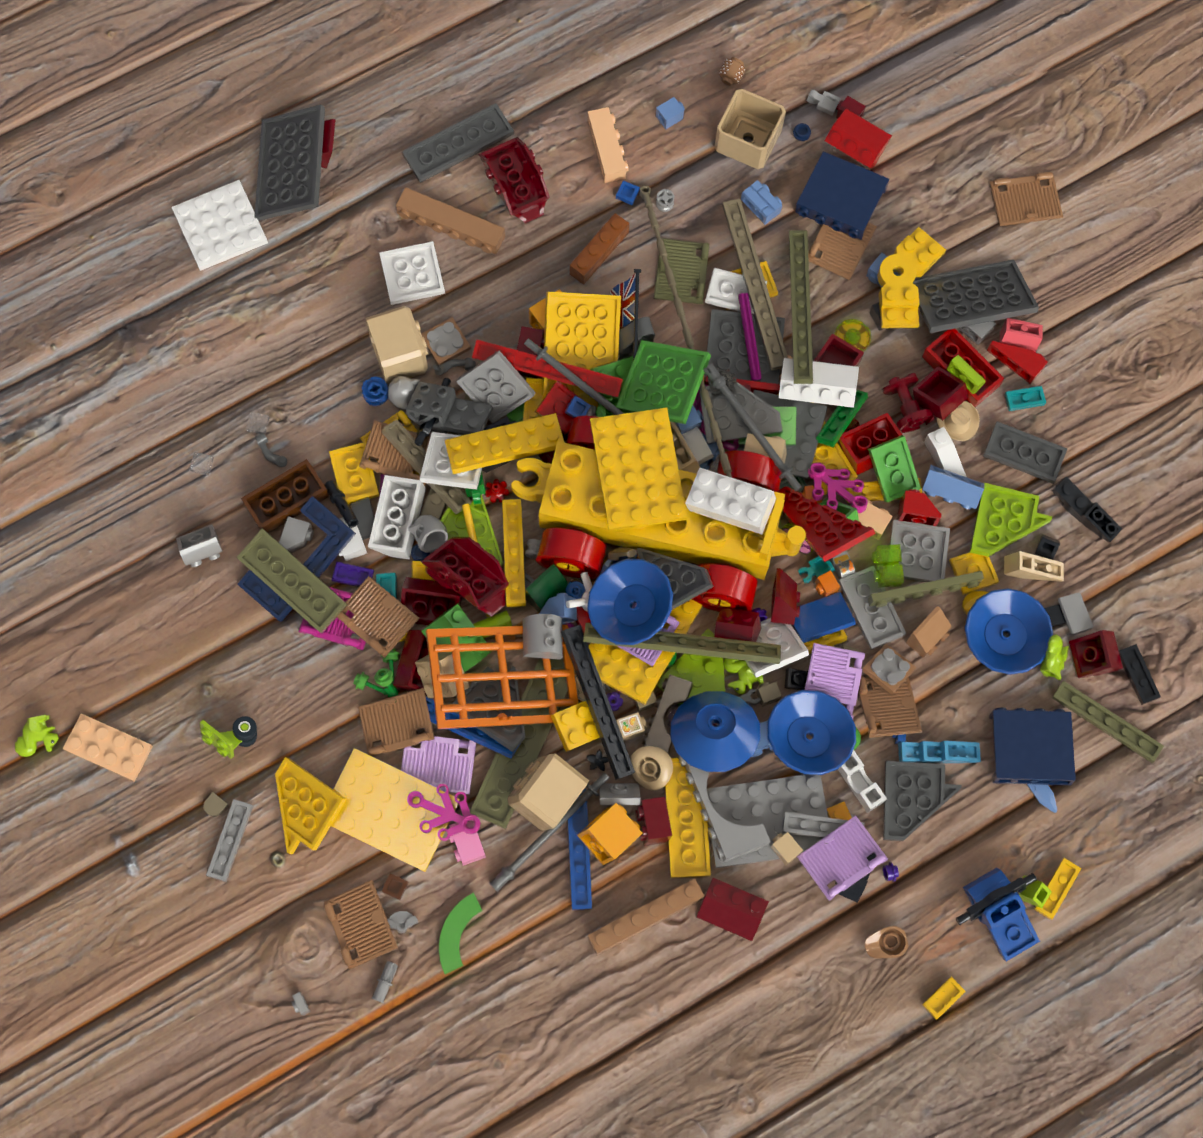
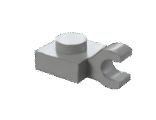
[807,90,841,116]

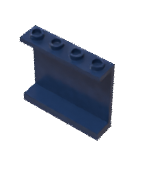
[795,151,889,240]
[989,707,1076,785]

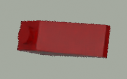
[987,341,1048,384]

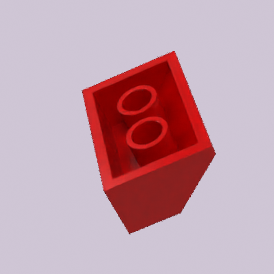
[824,108,892,168]
[839,413,907,475]

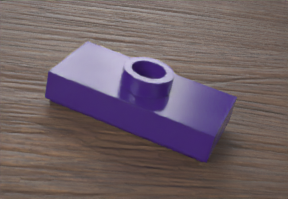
[332,562,374,587]

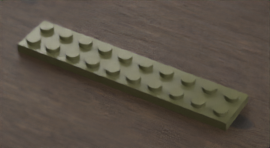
[470,658,576,830]

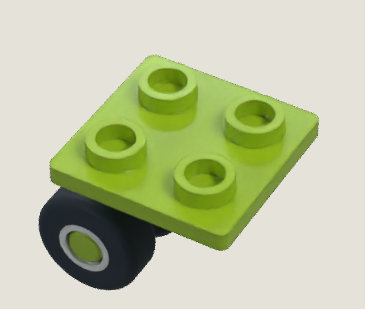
[200,716,257,759]

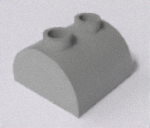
[176,524,223,567]
[523,614,563,660]

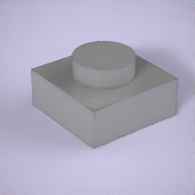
[291,992,311,1016]

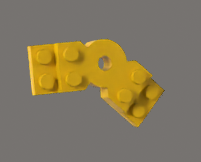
[877,227,946,328]

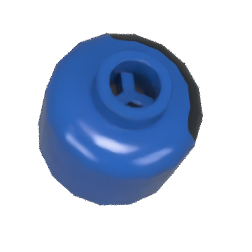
[566,578,593,599]

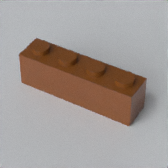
[570,213,629,285]

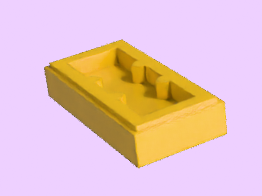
[922,976,966,1020]

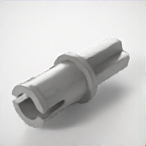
[371,961,398,1003]

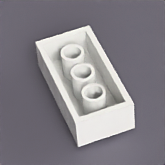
[685,467,776,534]

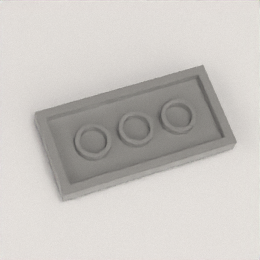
[838,565,906,650]

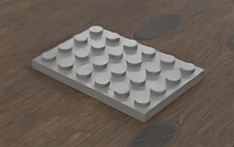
[707,774,828,868]

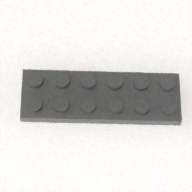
[402,103,514,183]

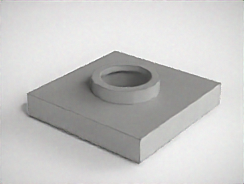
[599,783,640,805]

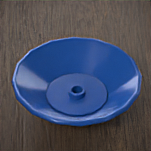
[587,559,673,645]
[965,588,1053,675]
[767,690,856,775]
[671,691,760,772]

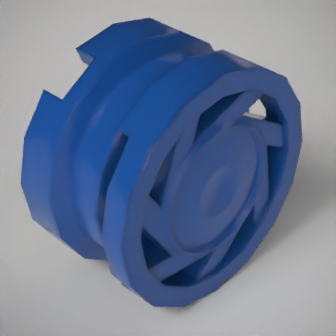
[362,376,388,406]

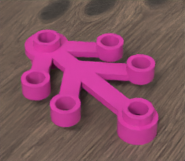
[808,463,868,513]
[407,784,481,841]

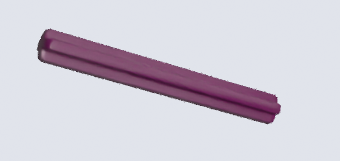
[738,292,762,381]

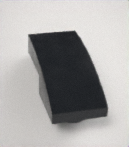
[784,668,808,690]

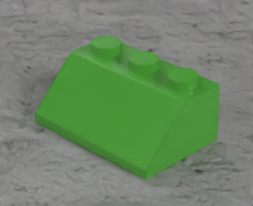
[421,604,493,672]

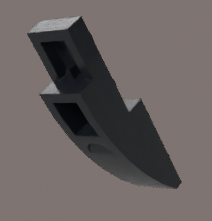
[1052,476,1122,542]

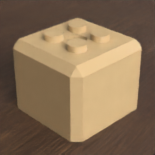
[715,89,786,169]
[365,306,428,385]
[508,754,589,831]

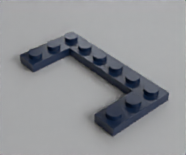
[237,496,356,622]

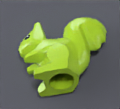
[1040,634,1069,680]
[724,658,764,695]
[15,715,59,757]

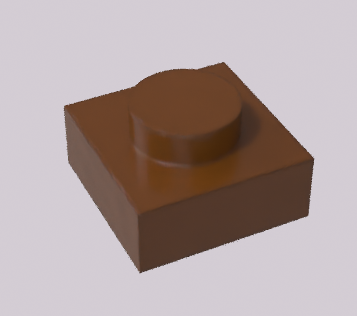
[381,873,409,901]

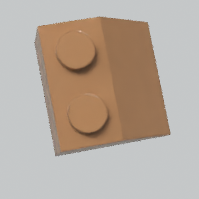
[906,606,952,658]

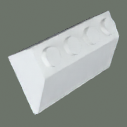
[779,358,859,407]
[368,475,426,560]

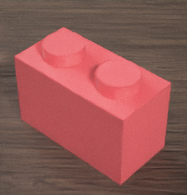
[999,318,1043,352]

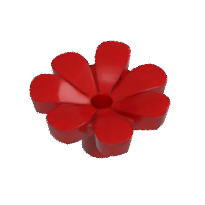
[485,479,510,503]

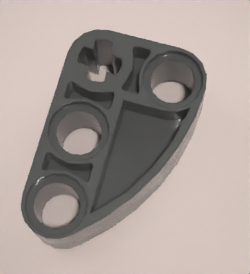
[618,317,655,360]

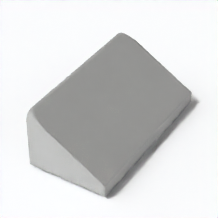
[1058,593,1093,634]

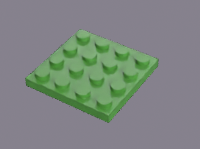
[616,340,711,424]

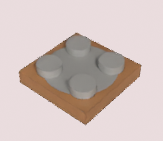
[421,317,471,365]
[862,644,916,695]

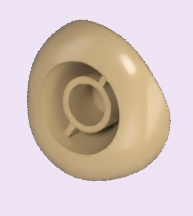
[937,401,980,441]
[630,746,673,790]

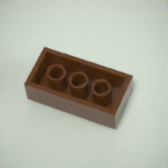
[241,459,329,533]

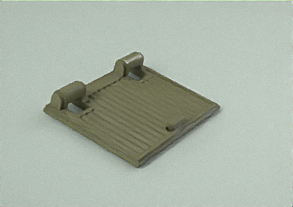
[654,238,710,304]

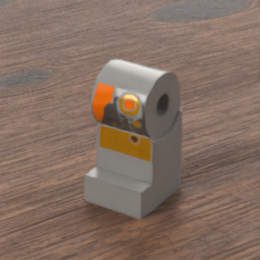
[829,550,856,579]

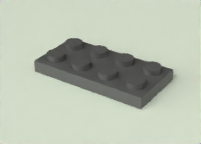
[983,422,1067,484]

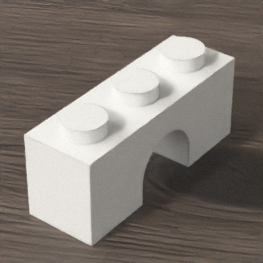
[838,750,887,813]

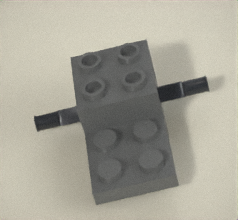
[406,378,492,446]

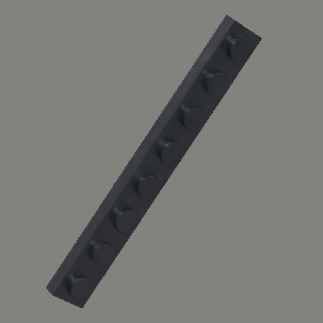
[561,625,635,780]

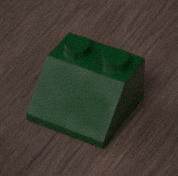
[525,564,568,613]

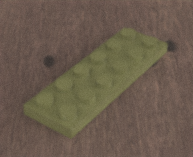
[236,529,347,633]

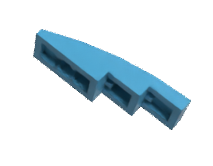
[898,741,981,764]

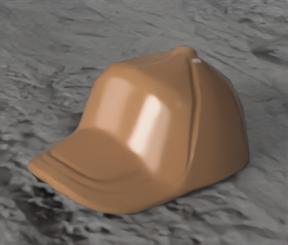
[864,926,909,959]

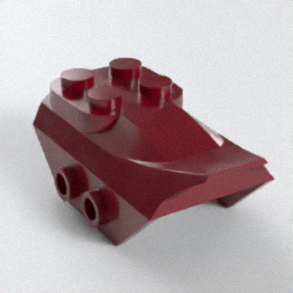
[478,137,550,223]
[421,537,509,617]

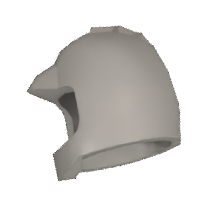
[387,376,420,410]
[408,515,448,552]

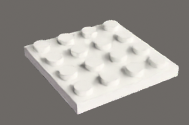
[172,180,268,271]

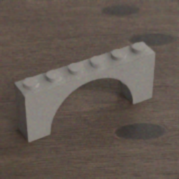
[678,755,771,862]

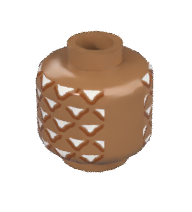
[719,57,745,86]

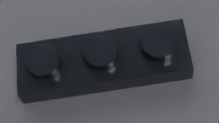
[1119,644,1161,705]

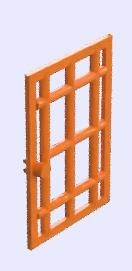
[426,625,578,729]

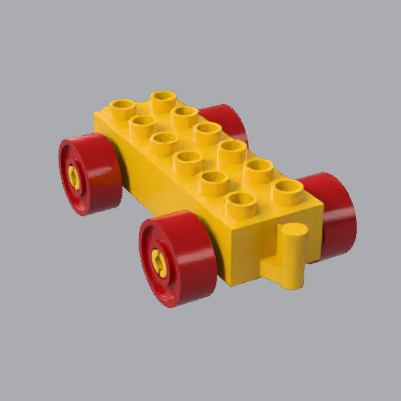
[511,416,806,612]

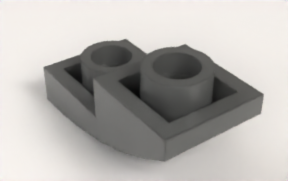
[351,497,375,540]

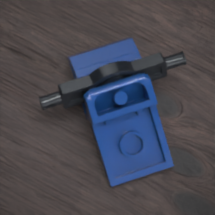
[956,867,1040,962]

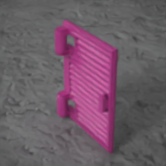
[298,587,366,650]

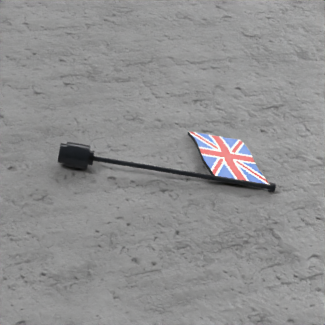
[610,269,641,361]

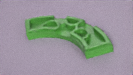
[439,892,482,975]

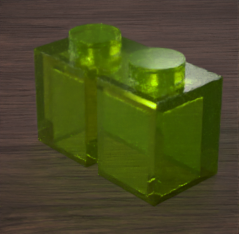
[872,544,904,588]

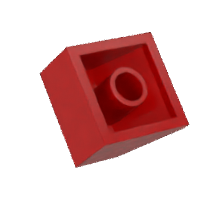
[897,489,942,526]

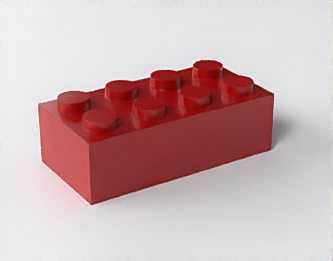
[922,328,1004,407]

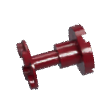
[882,373,934,433]

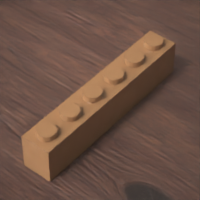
[396,187,505,254]
[588,879,704,956]

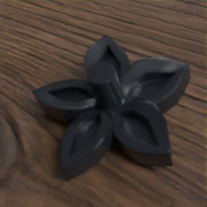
[587,749,609,771]

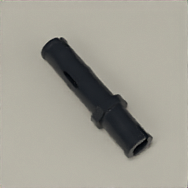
[324,480,359,528]

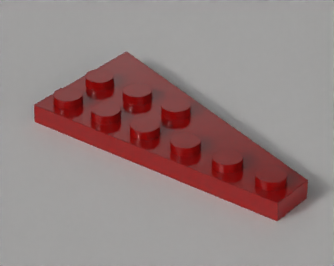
[778,486,875,562]

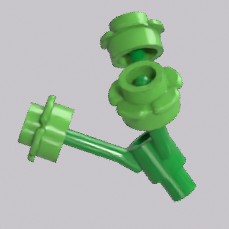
[353,648,399,703]

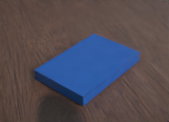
[792,592,856,643]

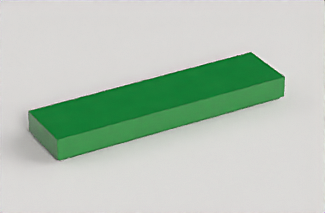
[816,389,868,447]

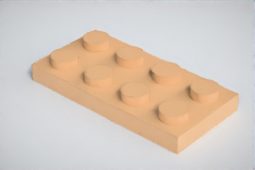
[63,714,153,782]

